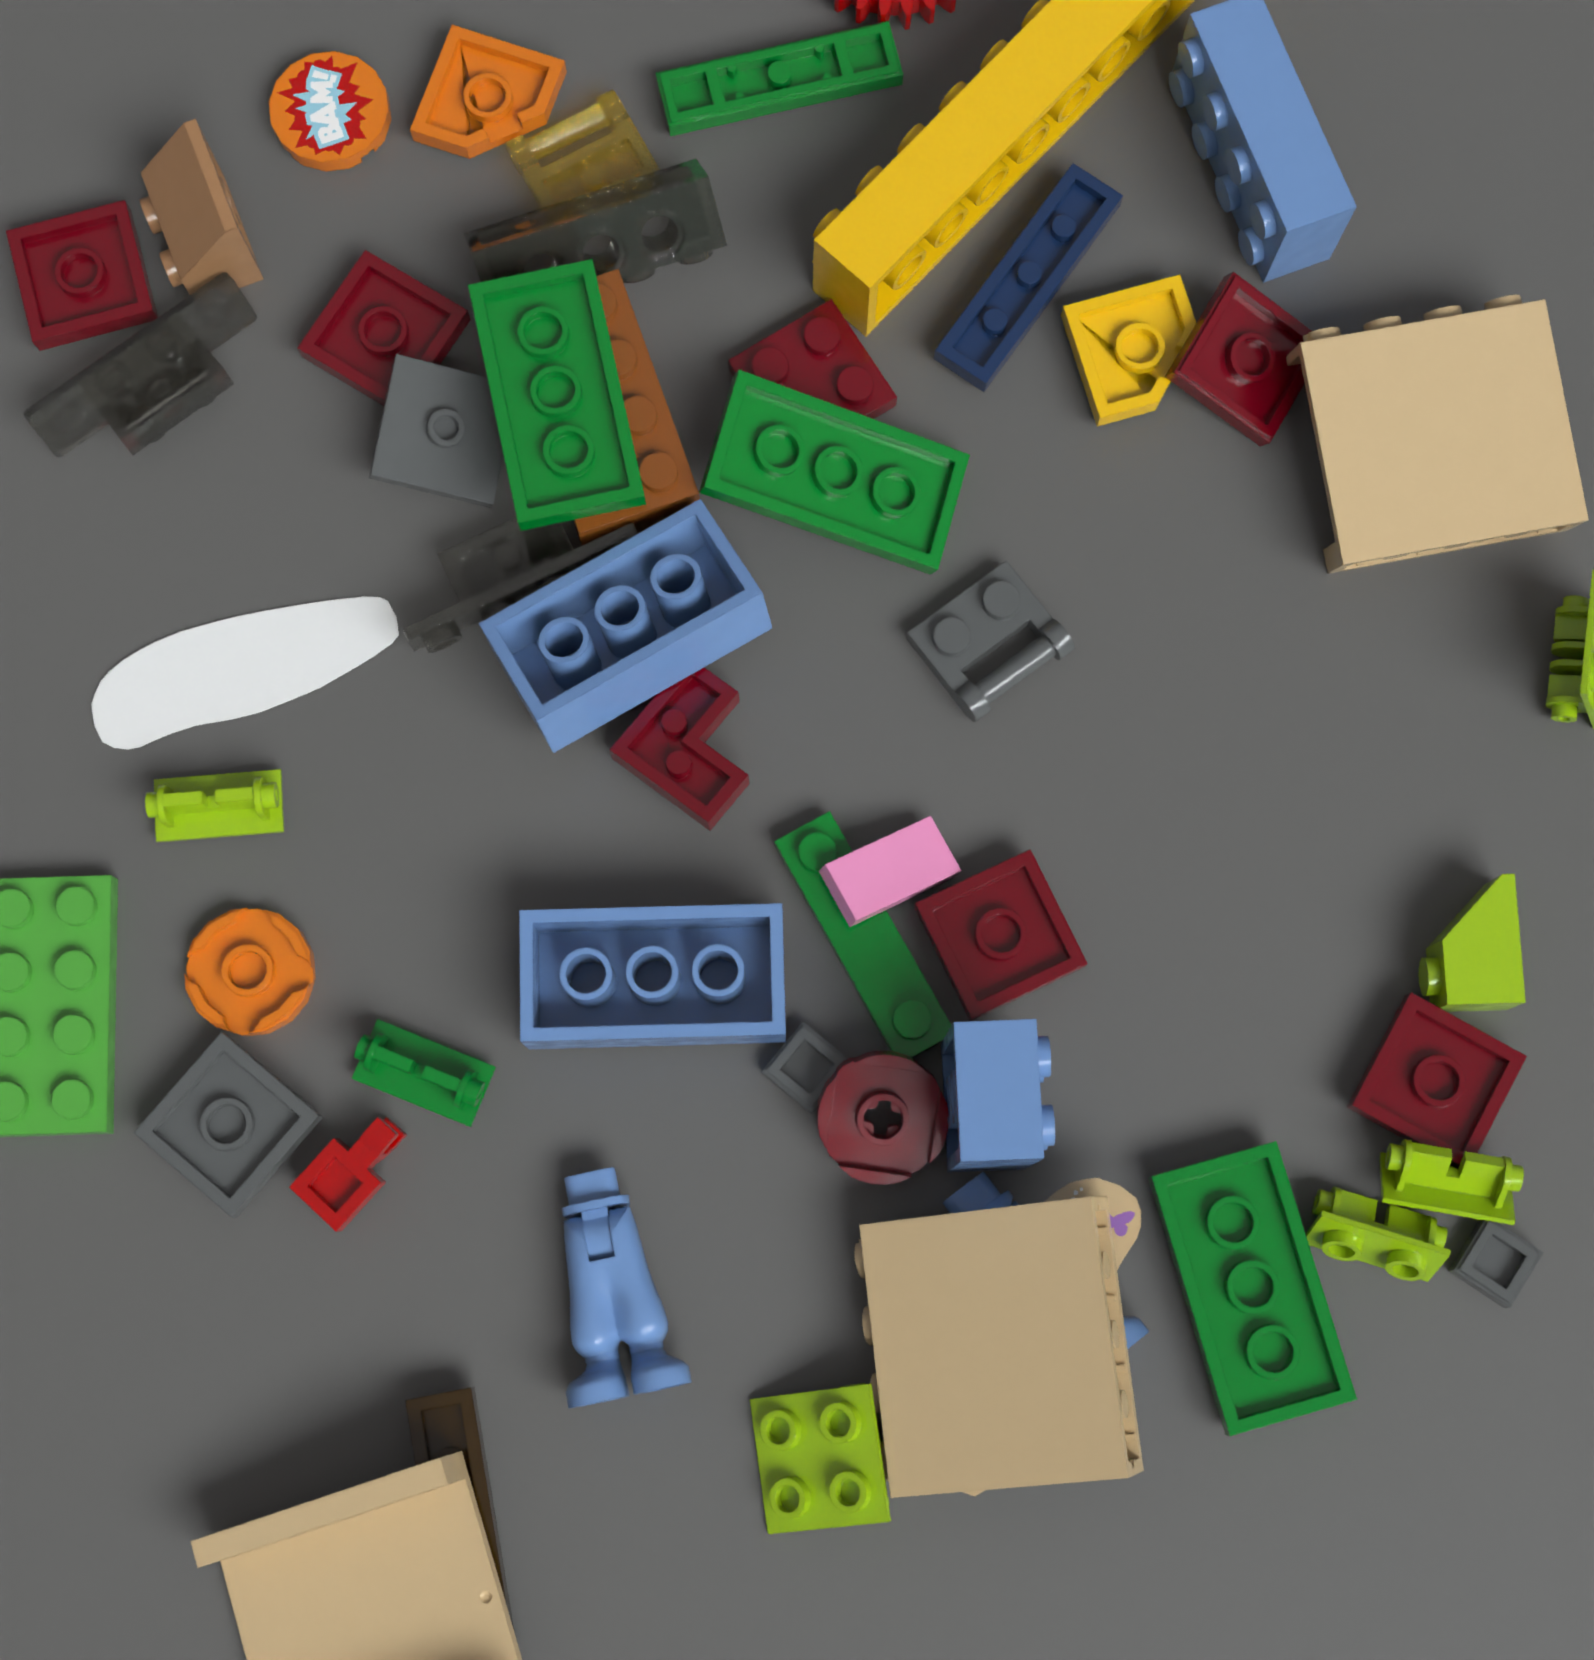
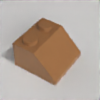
[139,119,264,305]

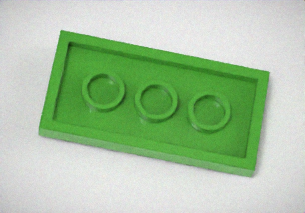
[0,875,118,1137]

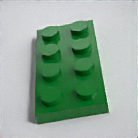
[468,259,646,531]
[699,370,970,575]
[1148,1141,1357,1436]

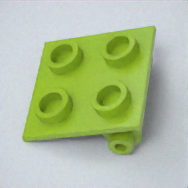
[1545,569,1594,729]
[750,1383,891,1534]

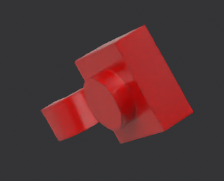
[289,1117,407,1232]

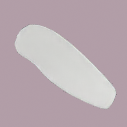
[91,596,399,750]

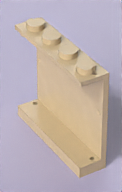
[1286,295,1589,574]
[855,1196,1144,1498]
[191,1451,522,1660]

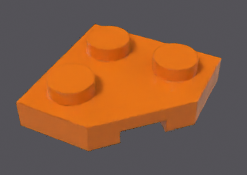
[410,25,567,159]

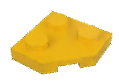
[1061,274,1196,427]

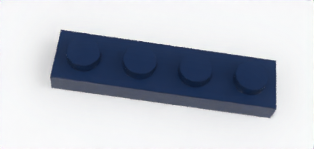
[934,163,1123,392]

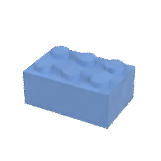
[941,1019,1055,1172]

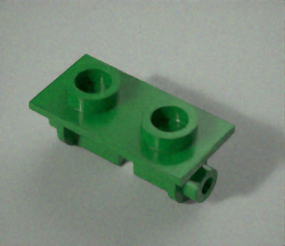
[351,1019,496,1127]

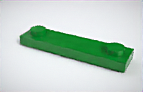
[656,21,903,137]
[774,811,951,1058]

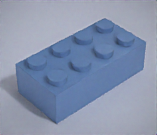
[1169,0,1357,283]
[479,499,772,753]
[519,903,786,1049]

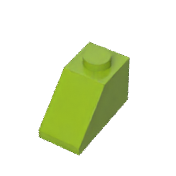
[1419,874,1526,1012]

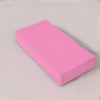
[819,816,962,927]

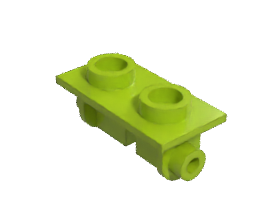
[145,769,284,842]
[1379,1139,1524,1225]
[1306,1186,1451,1282]

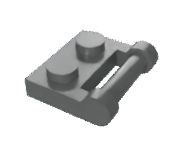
[906,560,1075,722]

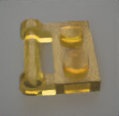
[505,89,662,236]

